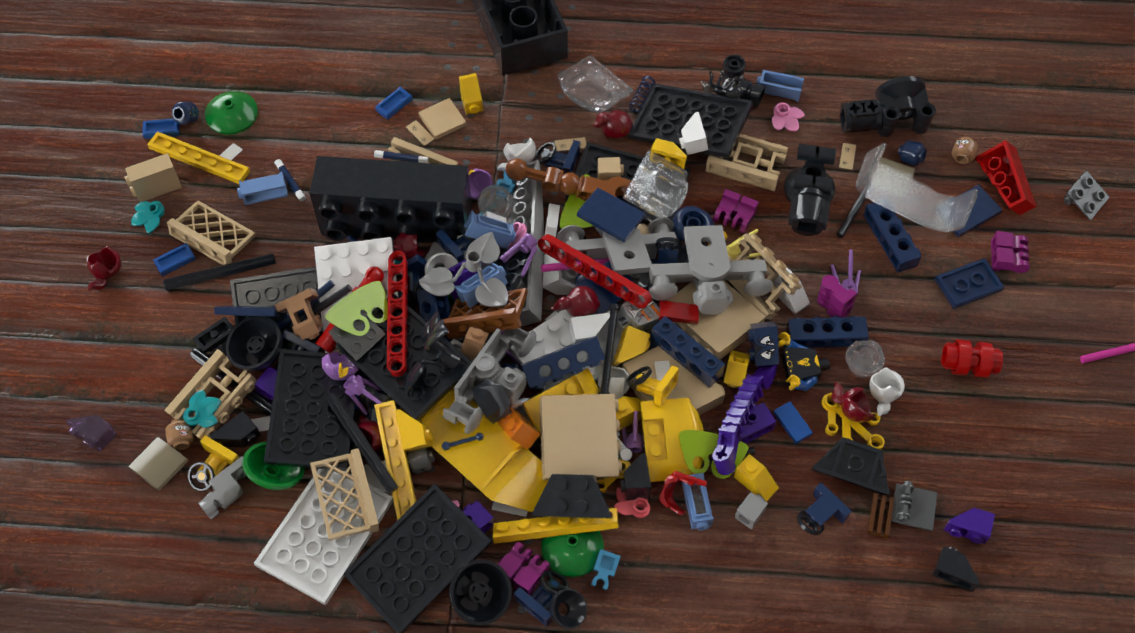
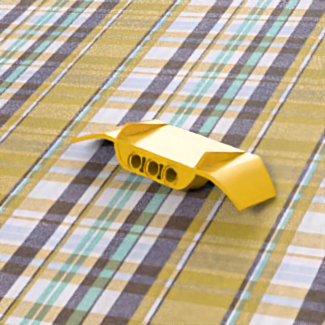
[400,385,549,512]

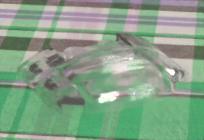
[558,55,634,113]
[623,150,688,220]

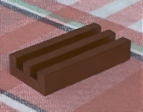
[867,493,895,538]

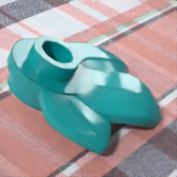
[131,201,165,234]
[183,390,221,428]

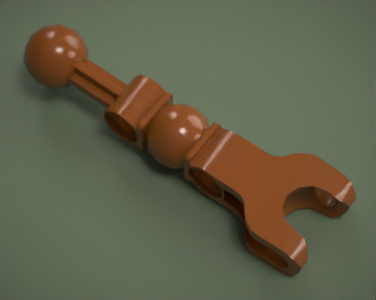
[505,158,635,201]

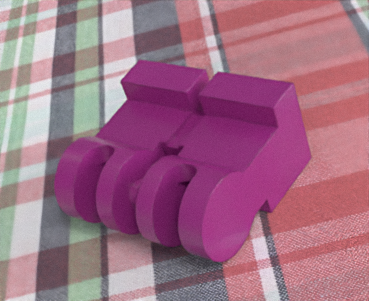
[713,189,759,233]
[991,231,1030,273]
[817,275,857,318]
[498,542,550,595]

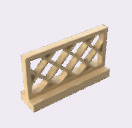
[167,201,256,265]
[310,448,379,541]

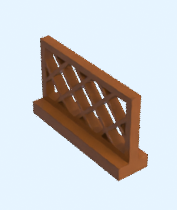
[443,288,528,339]

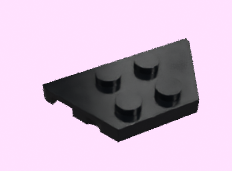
[812,437,890,496]
[532,474,613,518]

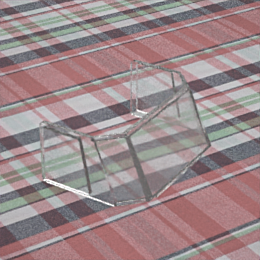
[855,143,978,233]

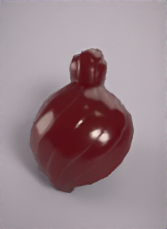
[593,110,633,138]
[393,232,425,261]
[87,246,121,291]
[551,286,600,317]
[831,383,875,423]
[352,415,383,454]

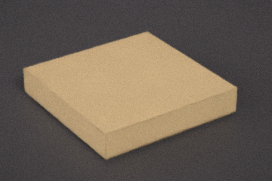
[419,98,467,140]

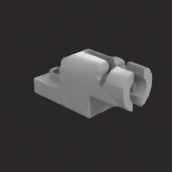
[198,456,246,520]

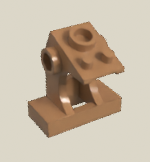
[275,288,323,340]

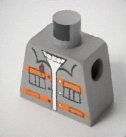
[616,295,660,331]

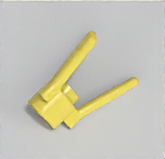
[726,229,761,260]

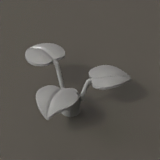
[419,232,508,307]

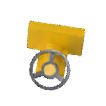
[626,365,679,406]
[188,435,239,491]

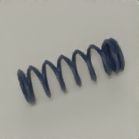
[629,76,655,112]

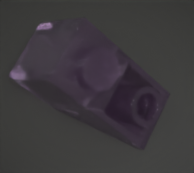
[65,415,117,451]

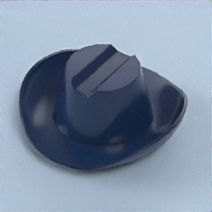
[673,206,714,242]

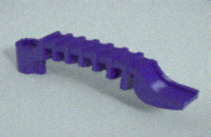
[712,364,777,475]

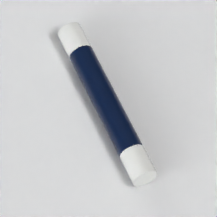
[374,150,429,163]
[275,159,306,202]

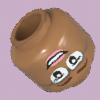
[952,137,978,164]
[165,419,194,450]

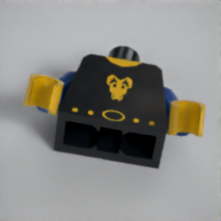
[778,332,830,391]

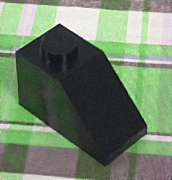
[210,411,261,448]
[620,453,651,500]
[932,546,979,592]

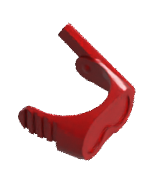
[659,471,707,515]

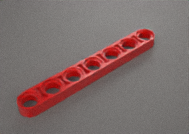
[538,234,652,309]
[387,251,408,377]

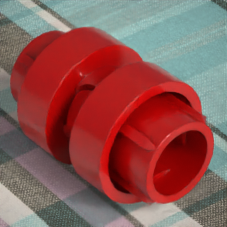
[941,339,1003,378]

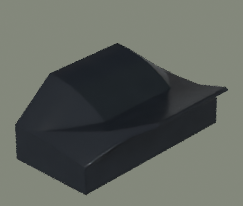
[192,316,234,355]
[471,378,512,424]

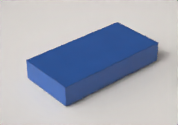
[375,87,413,120]
[142,119,180,139]
[153,243,196,276]
[773,402,813,445]

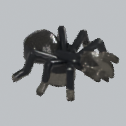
[701,71,743,99]

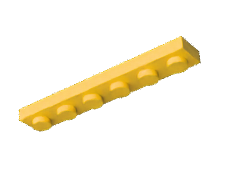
[147,132,250,184]
[374,400,416,520]
[493,508,619,544]

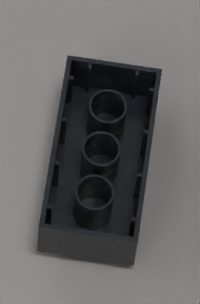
[471,0,568,76]
[309,156,472,244]

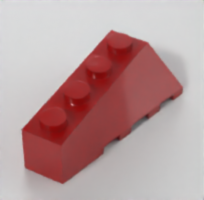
[975,140,1037,215]

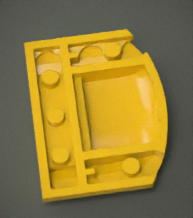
[522,368,600,440]
[640,398,704,482]

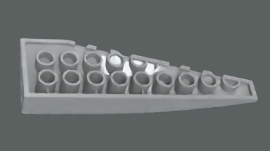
[499,160,544,326]

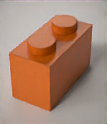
[497,406,540,450]

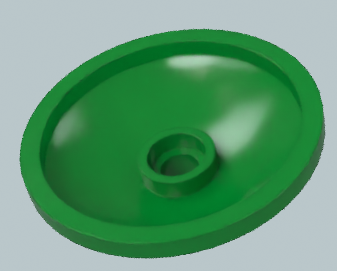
[205,91,258,135]
[242,442,305,490]
[541,531,604,578]

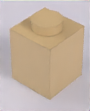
[598,157,624,180]

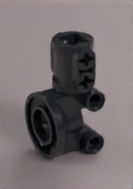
[840,76,936,137]
[784,143,836,236]

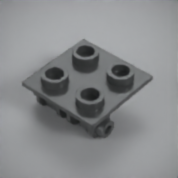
[1064,170,1109,220]
[329,310,385,361]
[891,481,937,531]

